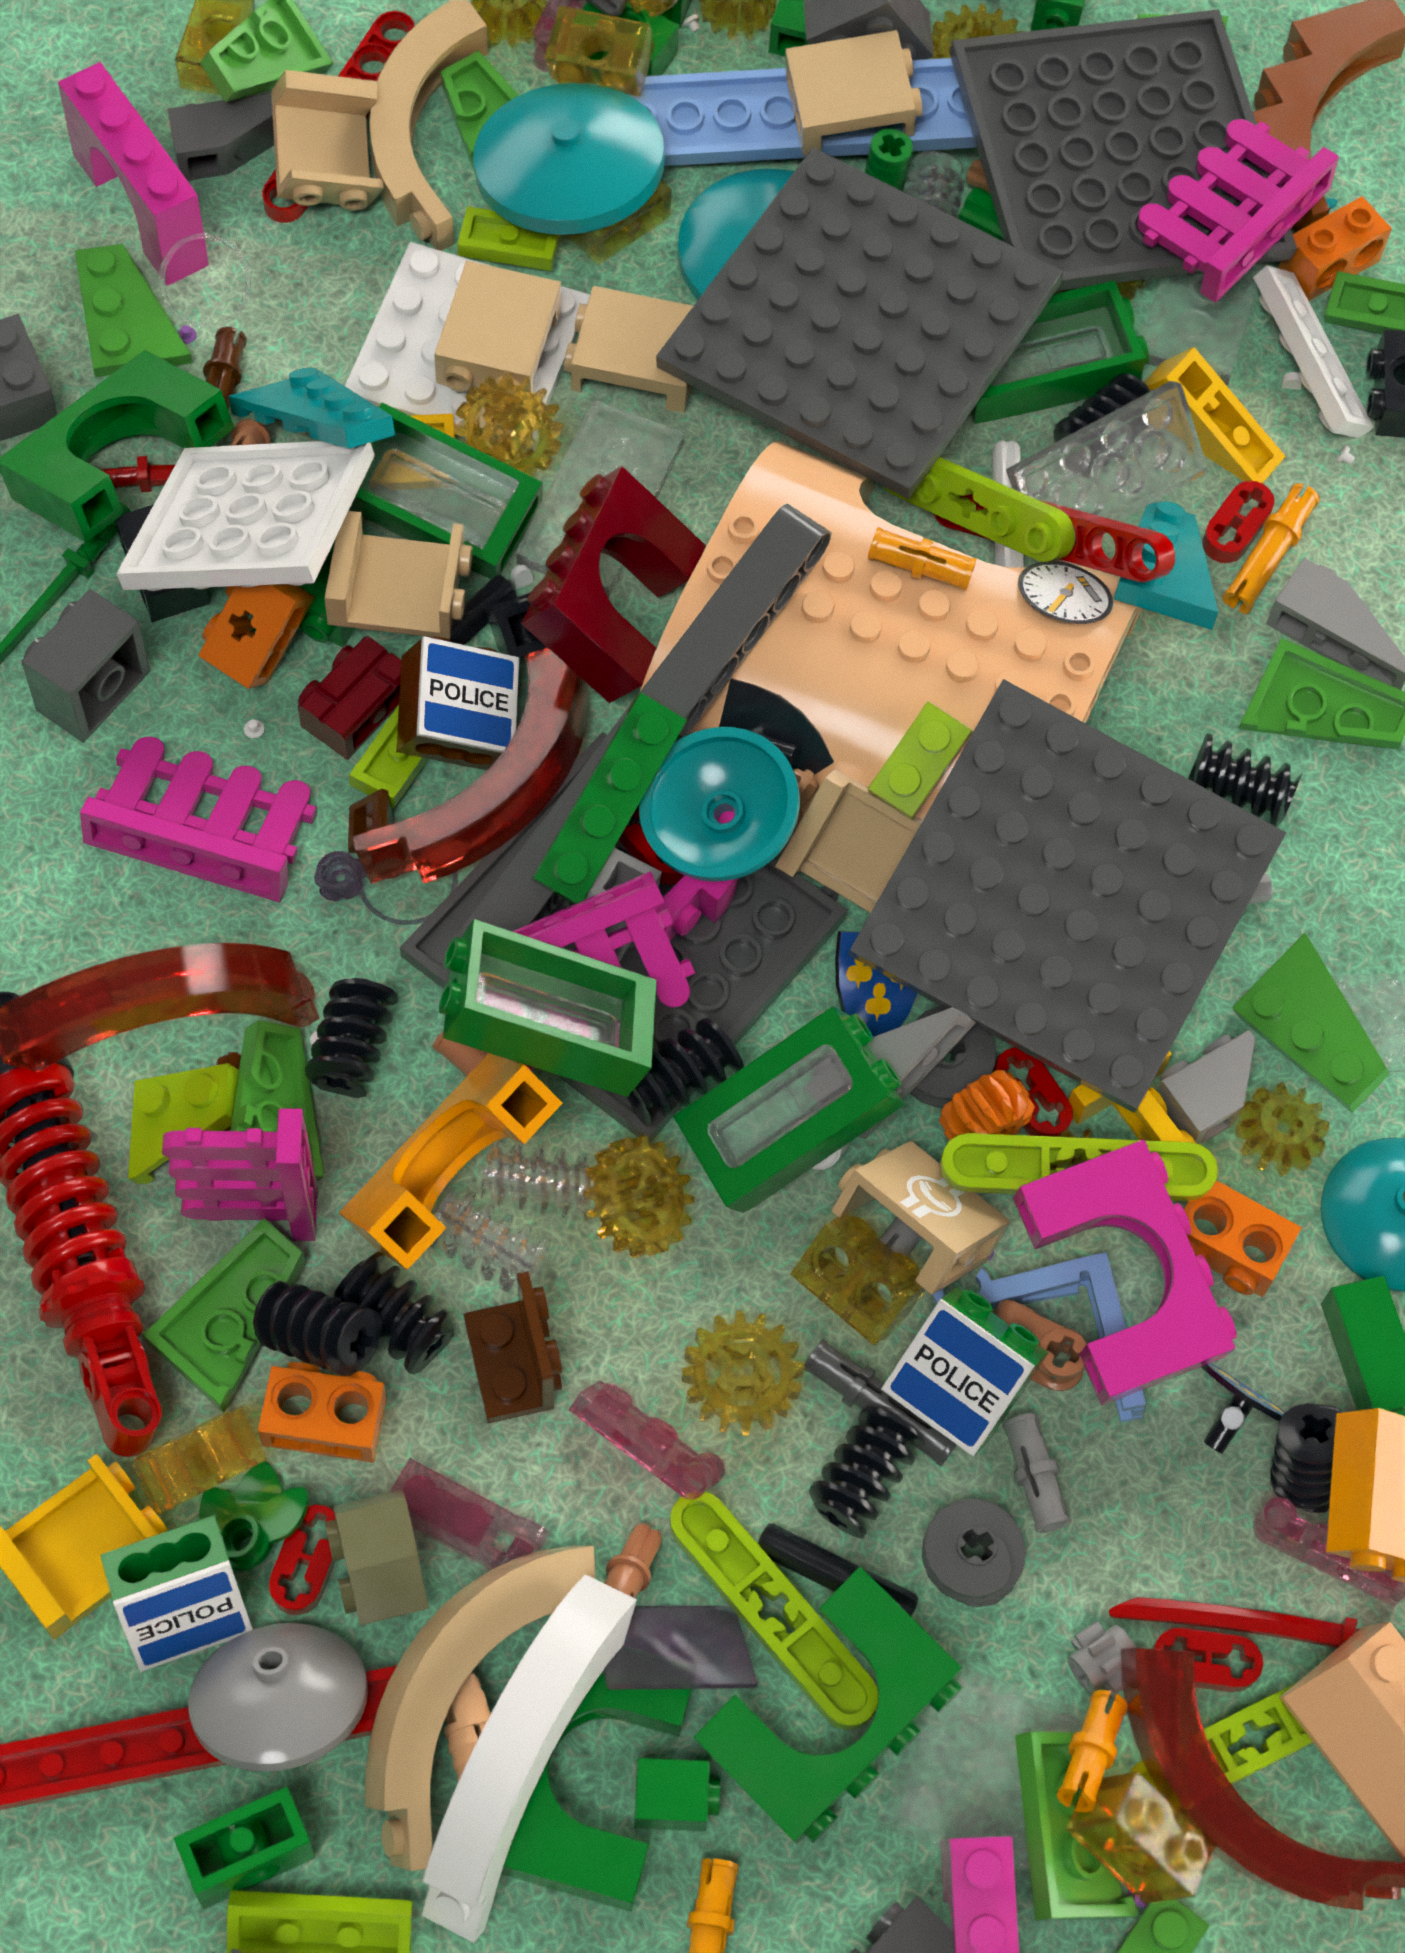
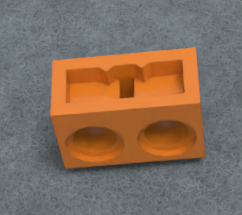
[1278,196,1392,301]
[1184,1180,1302,1298]
[258,1362,387,1463]

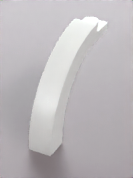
[422,1574,637,1943]

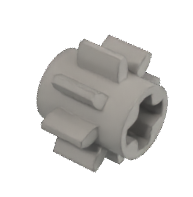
[1067,1621,1141,1698]

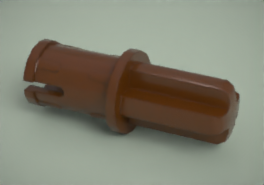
[203,327,247,411]

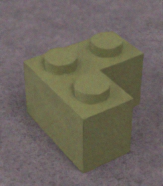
[325,1489,429,1626]

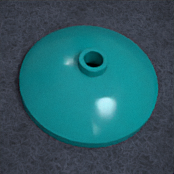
[639,727,800,882]
[1320,1137,1405,1292]

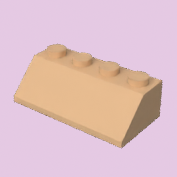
[1279,1622,1405,1863]

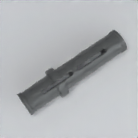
[802,1339,957,1466]

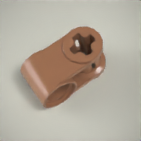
[993,1300,1087,1392]

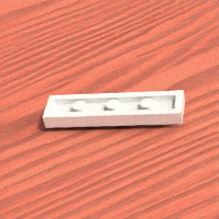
[1253,265,1374,438]

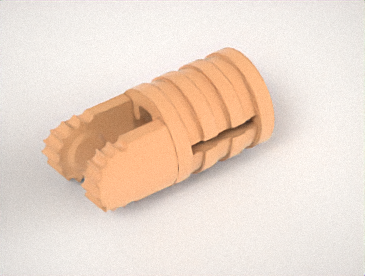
[443,1673,491,1783]

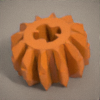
[939,1070,1035,1141]

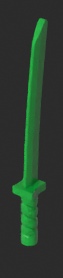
[0,501,131,664]

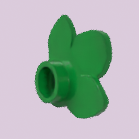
[199,1459,309,1571]

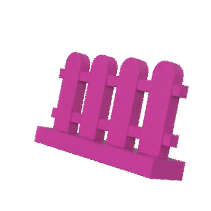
[1137,119,1339,303]
[80,736,317,903]
[476,871,695,1071]
[162,1108,318,1241]

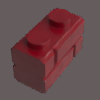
[298,636,401,760]

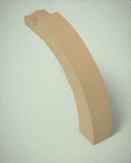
[370,0,488,251]
[365,1546,596,1871]

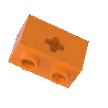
[198,584,315,689]

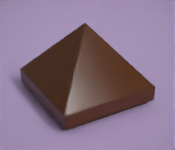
[348,788,395,853]

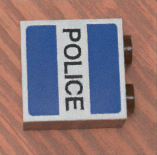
[396,636,519,770]

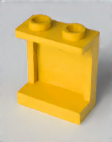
[0,1453,168,1640]

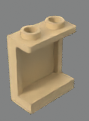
[785,30,923,156]
[434,260,561,404]
[564,286,693,413]
[775,768,923,913]

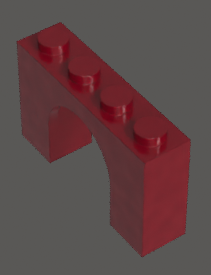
[521,466,706,703]

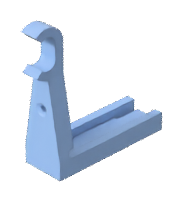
[932,1252,1146,1422]

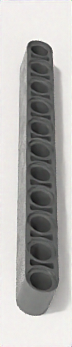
[455,503,832,938]

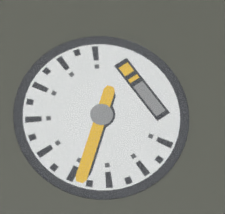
[1018,561,1113,624]

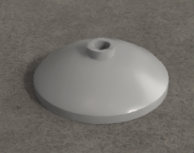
[188,1623,368,1772]

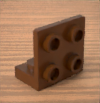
[463,1271,562,1424]

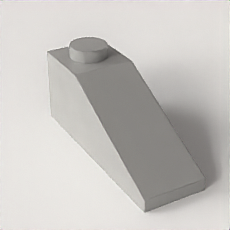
[1266,558,1405,690]
[805,1007,977,1139]

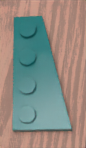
[228,367,395,449]
[1114,500,1218,630]

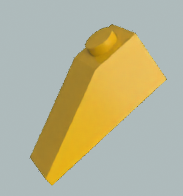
[1144,347,1286,483]

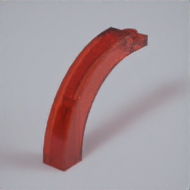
[352,648,589,884]
[0,943,320,1072]
[1121,1648,1405,1911]

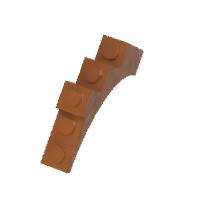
[1252,0,1405,232]

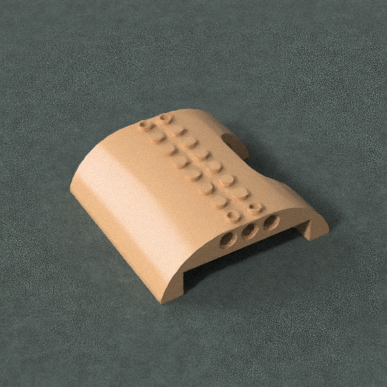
[640,440,1143,820]

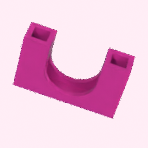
[58,62,209,286]
[1013,1139,1237,1406]
[940,1836,1019,1953]

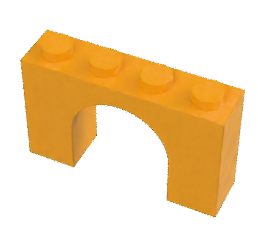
[339,1053,562,1270]
[1326,1408,1405,1583]

